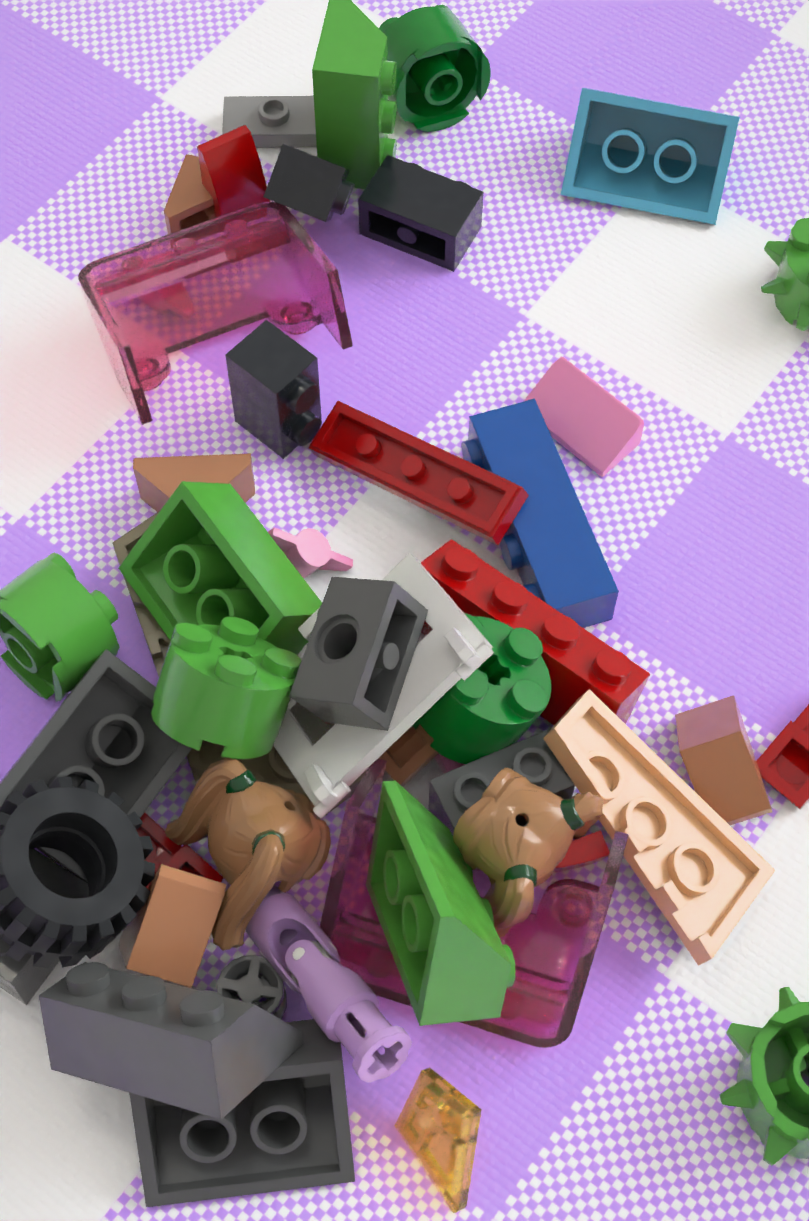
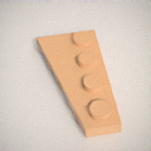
[543,689,775,966]

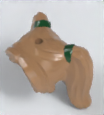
[165,758,331,951]
[453,768,604,937]

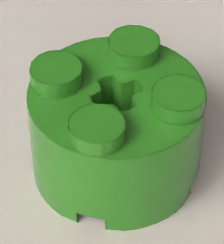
[0,552,120,702]
[151,617,302,759]

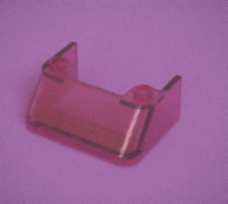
[78,202,353,425]
[317,758,629,1048]

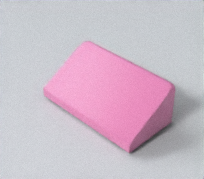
[524,356,644,478]

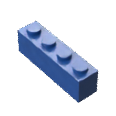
[461,398,619,628]

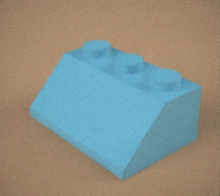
[561,88,740,225]

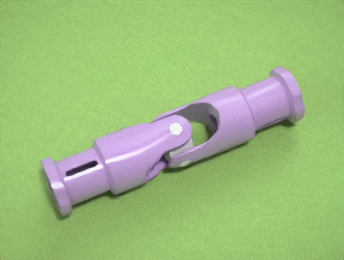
[222,878,412,1083]

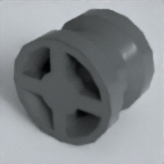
[216,955,287,1020]

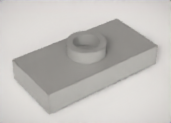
[222,95,317,147]

